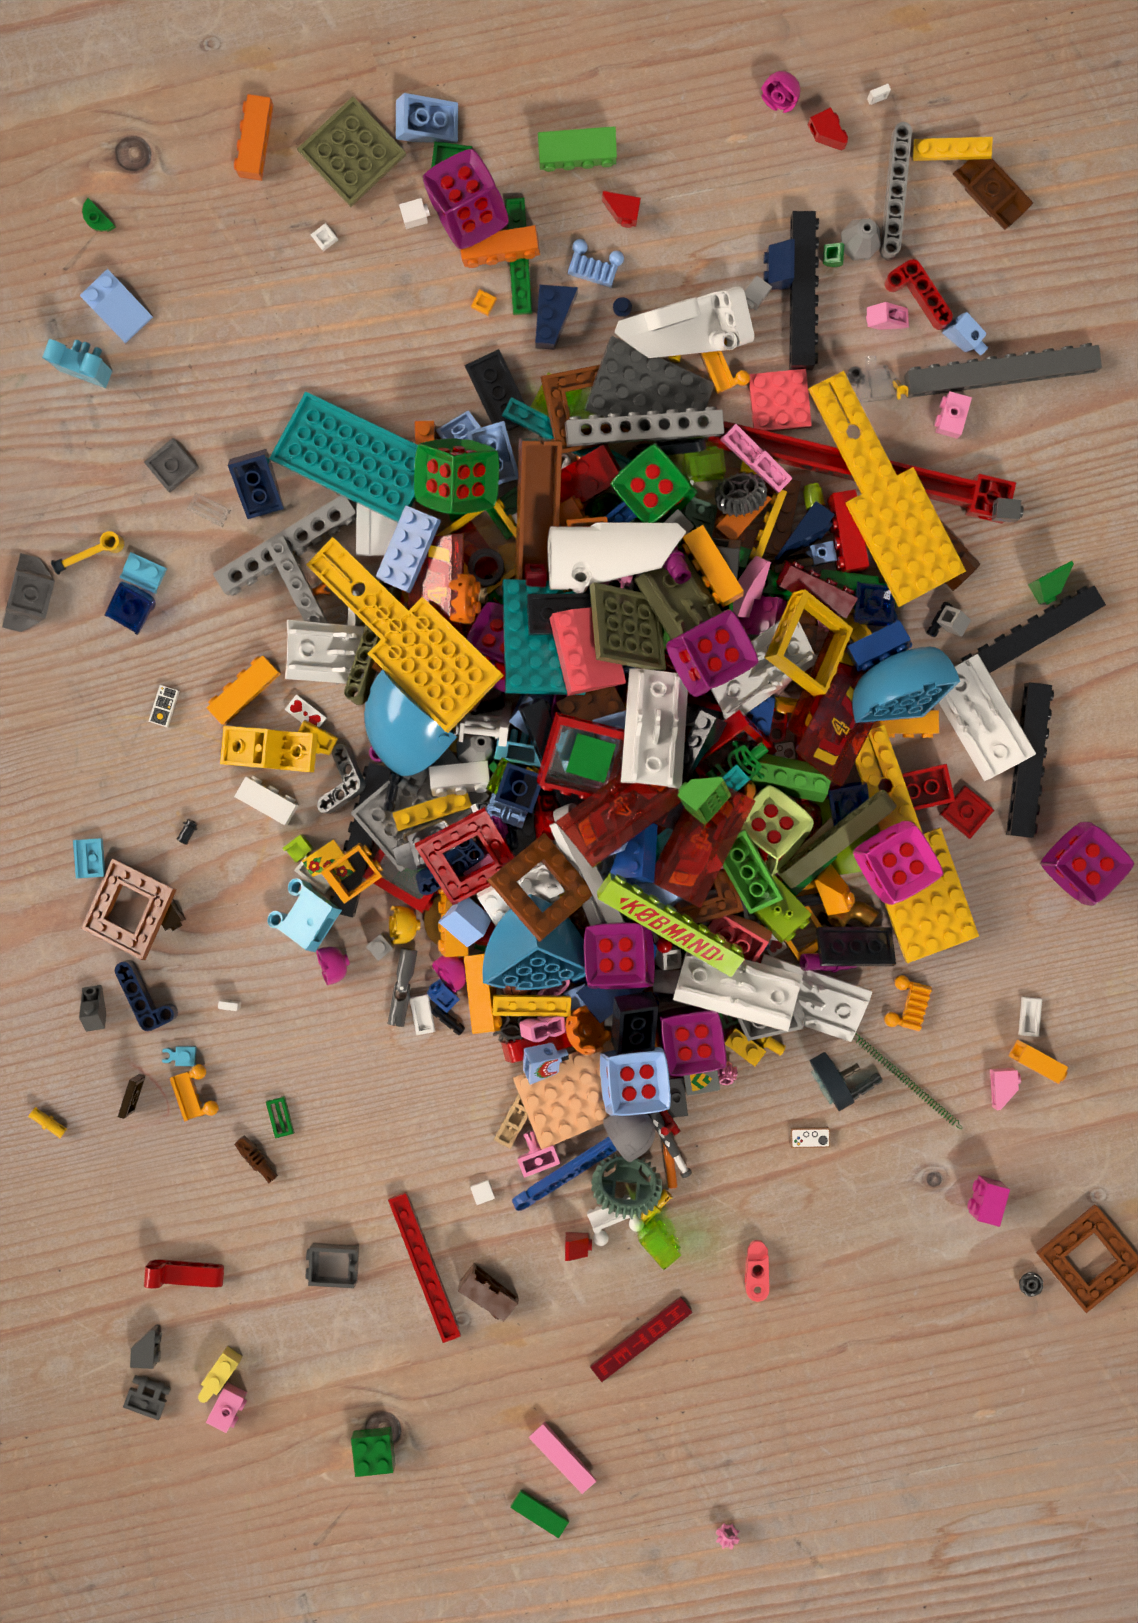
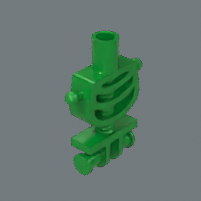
[705,741,769,779]

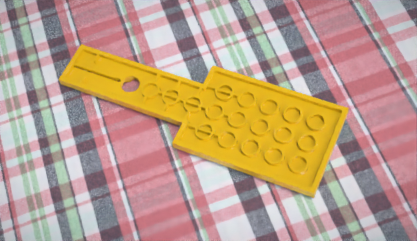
[808,371,966,607]
[306,537,504,733]
[847,725,979,963]

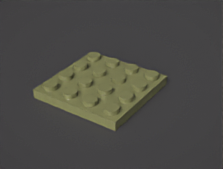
[297,97,406,207]
[590,582,666,671]

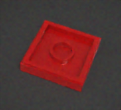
[940,785,994,839]

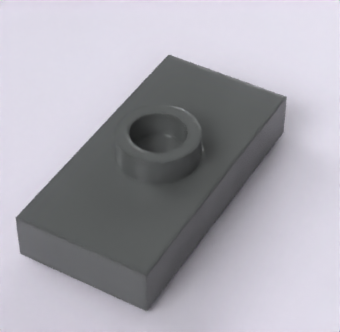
[668,1077,688,1118]

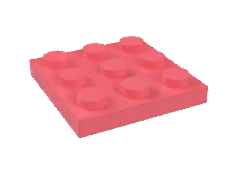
[749,369,812,432]

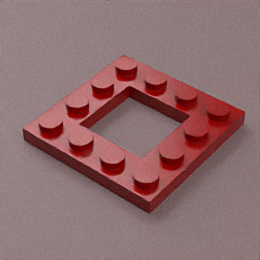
[415,807,515,906]

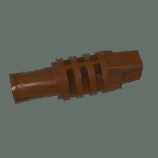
[234,1135,278,1184]

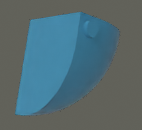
[852,646,960,723]
[364,669,457,776]
[482,894,586,990]

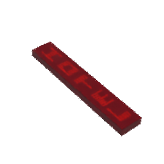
[590,1296,693,1382]

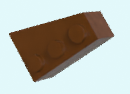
[458,1263,519,1322]

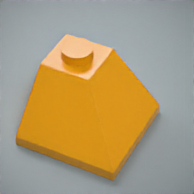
[815,864,855,915]

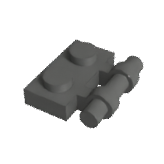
[123,1375,171,1420]

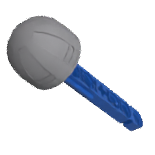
[512,1114,655,1211]

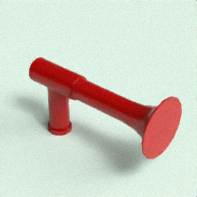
[659,1110,681,1136]

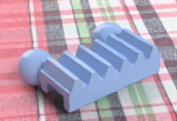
[568,239,624,288]

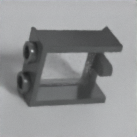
[305,1243,359,1288]

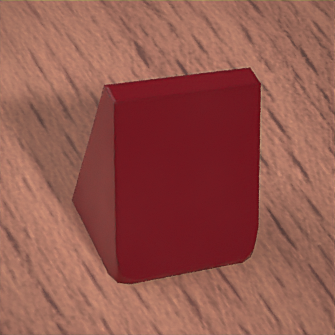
[525,564,547,587]

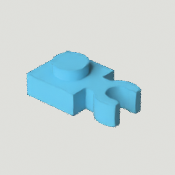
[162,1046,197,1066]

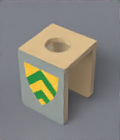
[683,1070,720,1096]

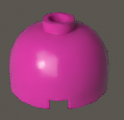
[761,71,801,113]
[316,946,350,986]
[432,955,466,993]

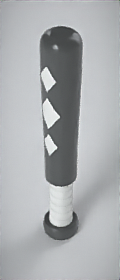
[648,1112,692,1178]

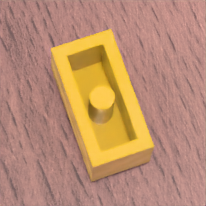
[724,1025,766,1067]

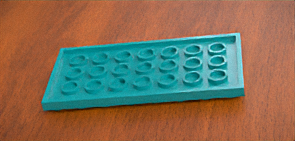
[269,391,418,523]

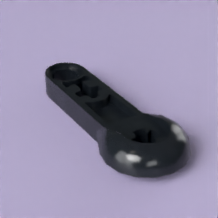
[626,438,706,461]

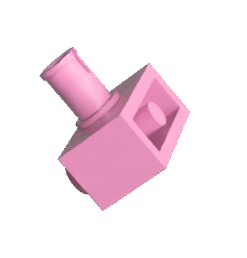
[517,1131,561,1178]

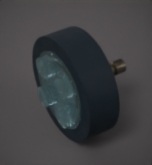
[809,1052,861,1111]

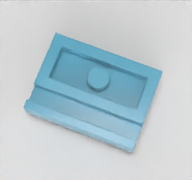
[119,552,167,594]
[73,838,105,879]

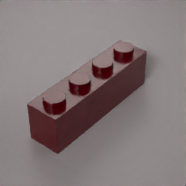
[776,561,858,619]

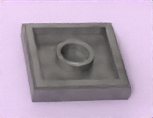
[144,438,199,493]

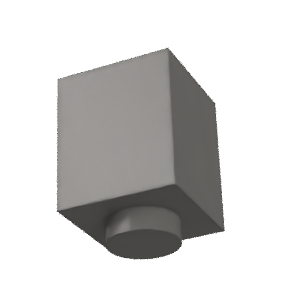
[745,276,772,311]
[937,605,971,637]
[366,932,395,961]

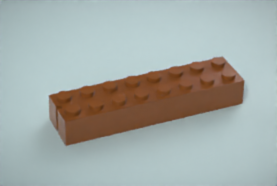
[515,438,562,581]

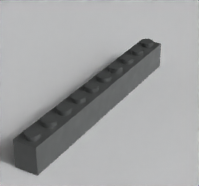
[904,343,1102,398]

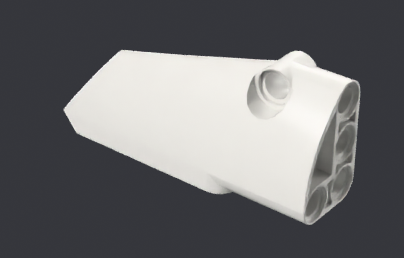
[614,286,754,358]
[548,522,686,593]

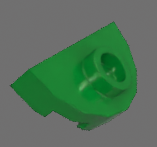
[82,198,116,232]

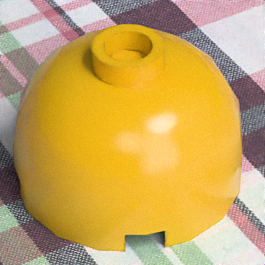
[389,906,421,944]

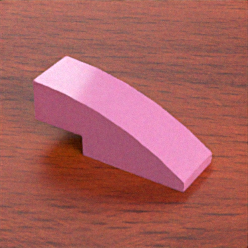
[733,556,771,618]

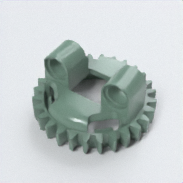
[591,1153,662,1219]

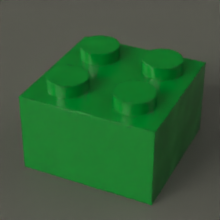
[351,1427,396,1477]

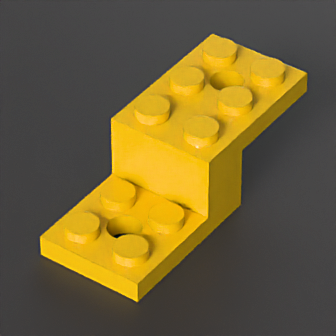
[220,726,318,773]

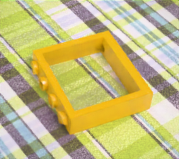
[436,499,516,595]
[764,589,853,696]

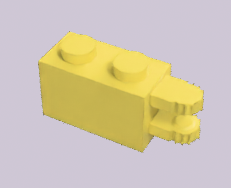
[198,1346,243,1403]

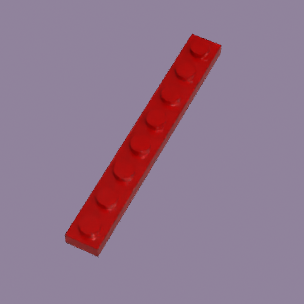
[388,1192,461,1343]

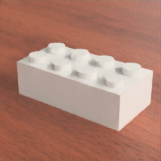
[477,862,565,926]

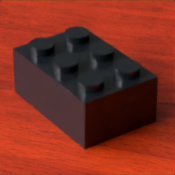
[611,991,658,1055]

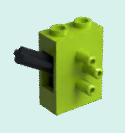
[753,875,823,944]

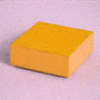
[471,289,497,316]

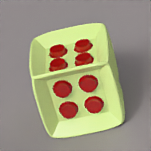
[728,785,814,876]

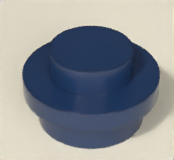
[613,297,632,317]

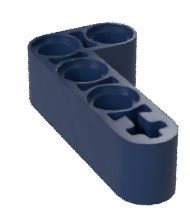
[416,836,484,895]
[115,960,178,1031]

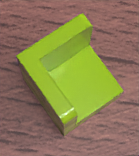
[282,834,315,862]

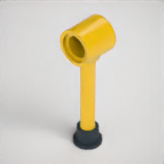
[51,531,124,575]

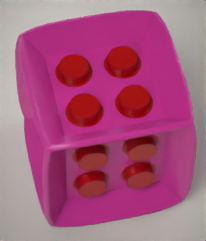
[853,821,943,905]

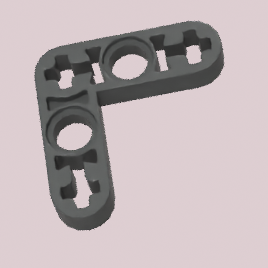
[317,744,366,814]

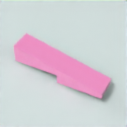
[720,424,792,493]
[529,1422,597,1494]

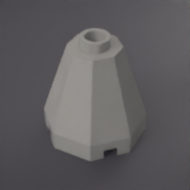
[841,218,881,261]
[456,734,496,766]

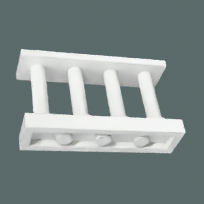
[456,702,512,747]

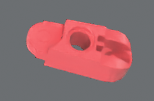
[745,1240,769,1302]

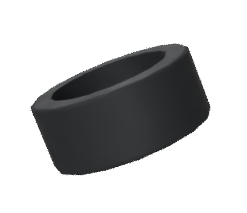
[468,548,505,587]

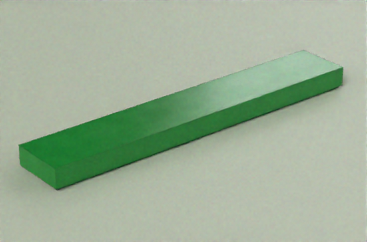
[506,197,532,315]

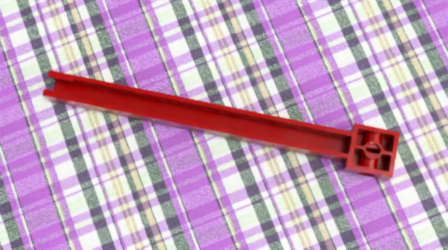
[706,421,1017,524]

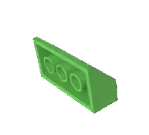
[538,126,617,172]
[749,754,832,803]
[677,777,731,825]
[712,829,784,914]

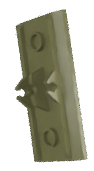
[634,552,722,640]

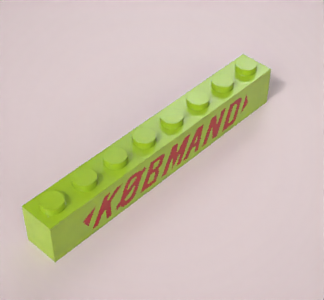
[597,873,745,977]

